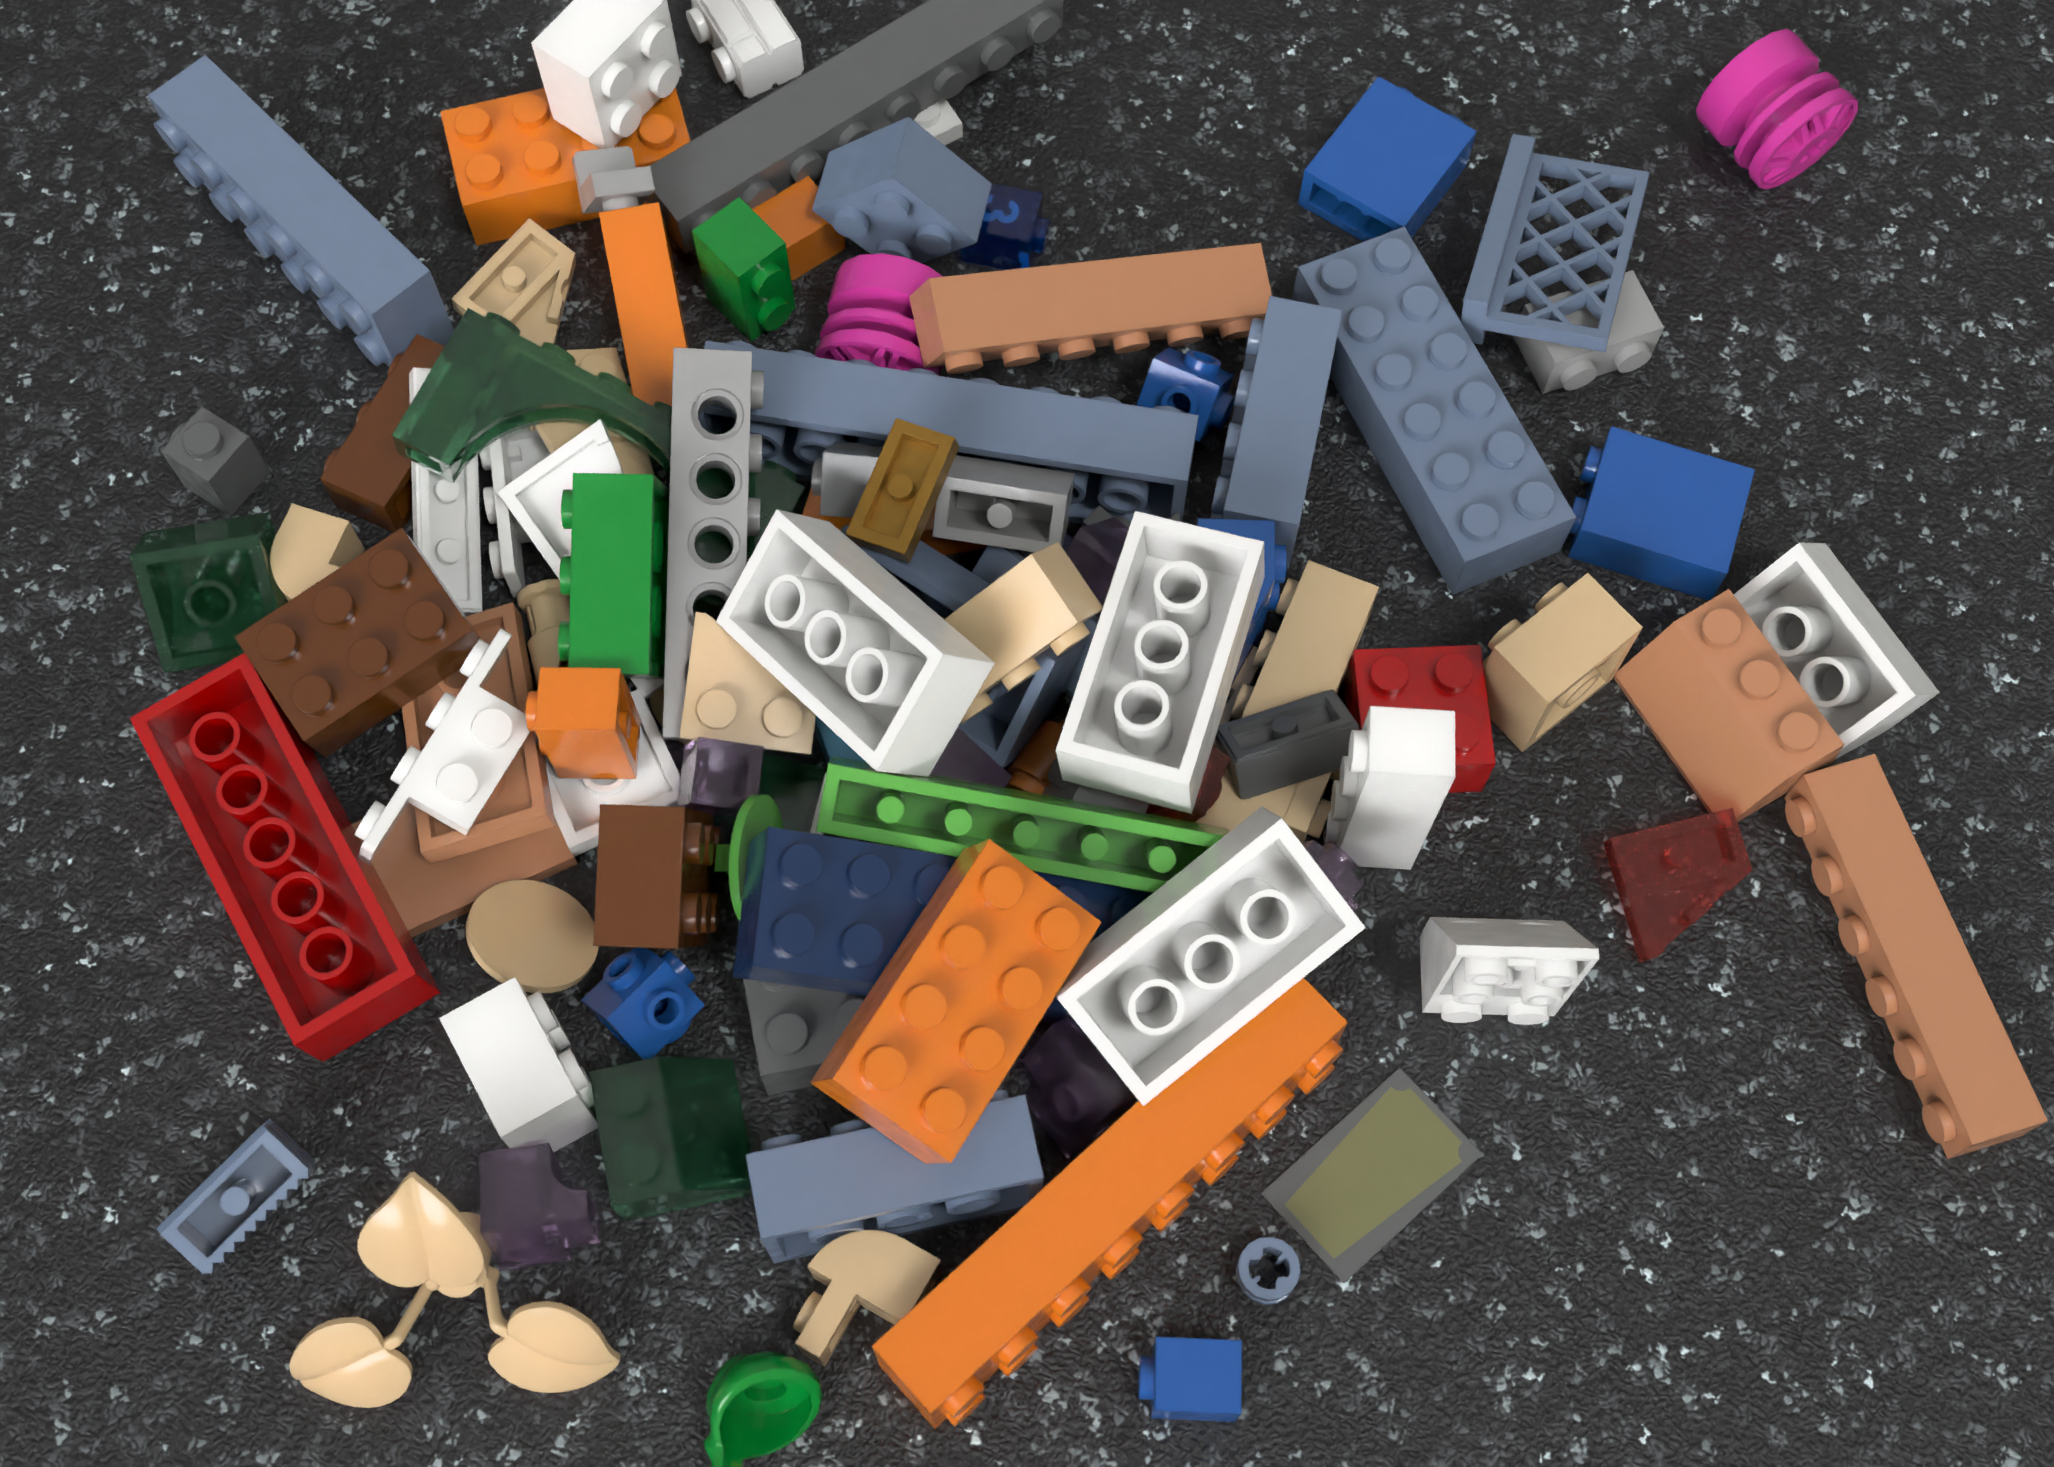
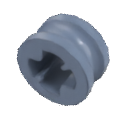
[1235,1237,1301,1305]

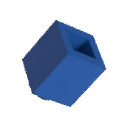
[1138,1337,1242,1422]

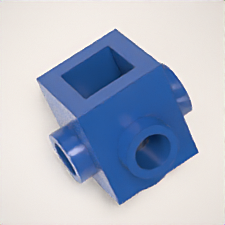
[1136,347,1236,442]
[581,947,705,1063]

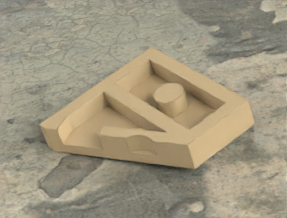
[451,218,576,354]
[679,612,816,755]

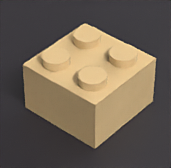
[1483,573,1643,752]

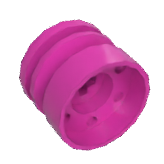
[1696,29,1858,190]
[814,253,943,376]

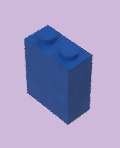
[1298,76,1477,242]
[1567,426,1755,600]

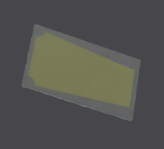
[1261,1067,1482,1283]

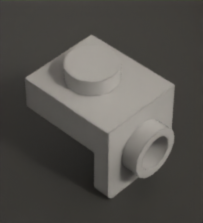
[572,146,655,214]

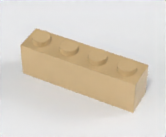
[944,542,1103,725]

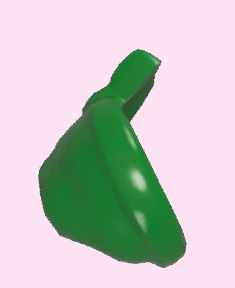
[704,1351,823,1467]

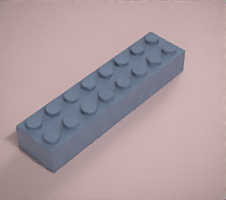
[698,340,1199,524]

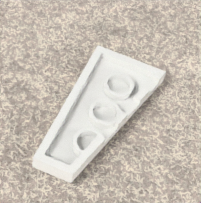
[497,419,664,699]

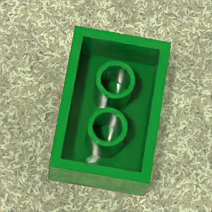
[558,473,669,679]

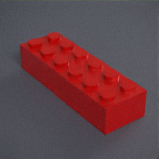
[130,653,441,1062]

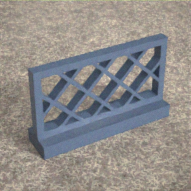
[1461,134,1650,352]

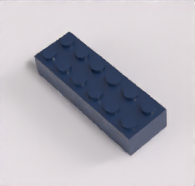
[733,827,1153,1026]

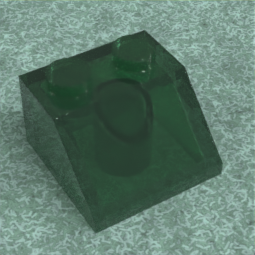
[129,512,288,673]
[589,1057,752,1222]

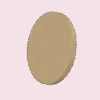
[465,880,598,993]

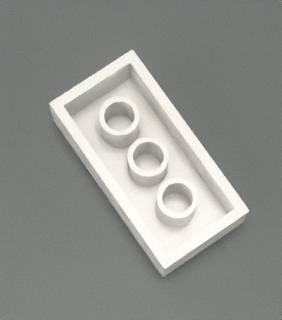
[716,509,995,777]
[1056,511,1265,814]
[1056,806,1366,1106]

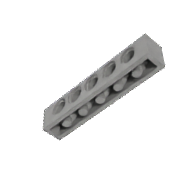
[663,347,764,740]

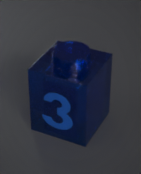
[961,183,1051,270]

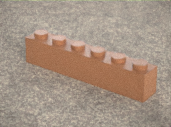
[909,243,1272,374]
[1784,754,2048,1159]

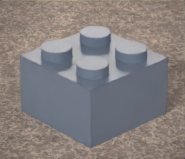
[812,117,992,263]

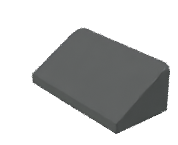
[1215,689,1359,799]

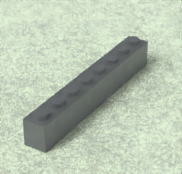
[646,0,1064,254]

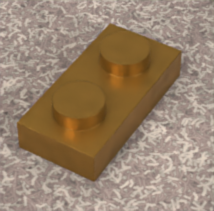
[845,418,959,563]

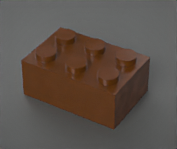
[235,528,482,758]
[593,804,724,949]

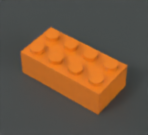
[440,87,690,246]
[810,839,1101,1164]

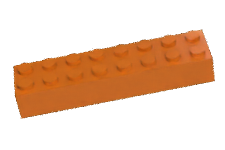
[872,978,1348,1429]

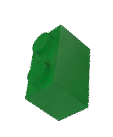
[692,197,796,342]

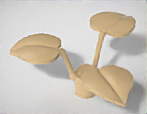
[289,1171,621,1408]

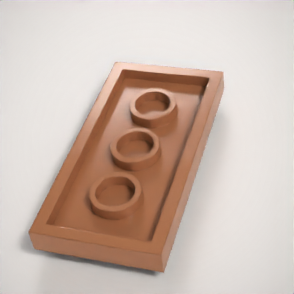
[402,602,556,864]

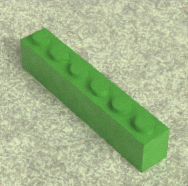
[816,756,1230,893]

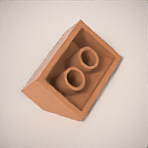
[1613,589,1844,831]

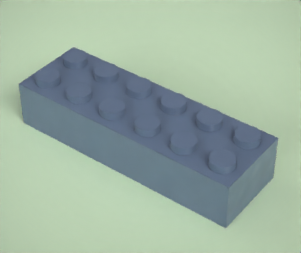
[148,55,456,367]
[1291,226,1576,595]

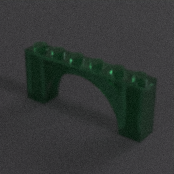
[392,308,805,620]

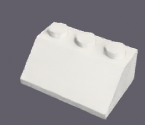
[1734,542,1940,759]

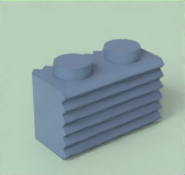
[156,1118,315,1273]

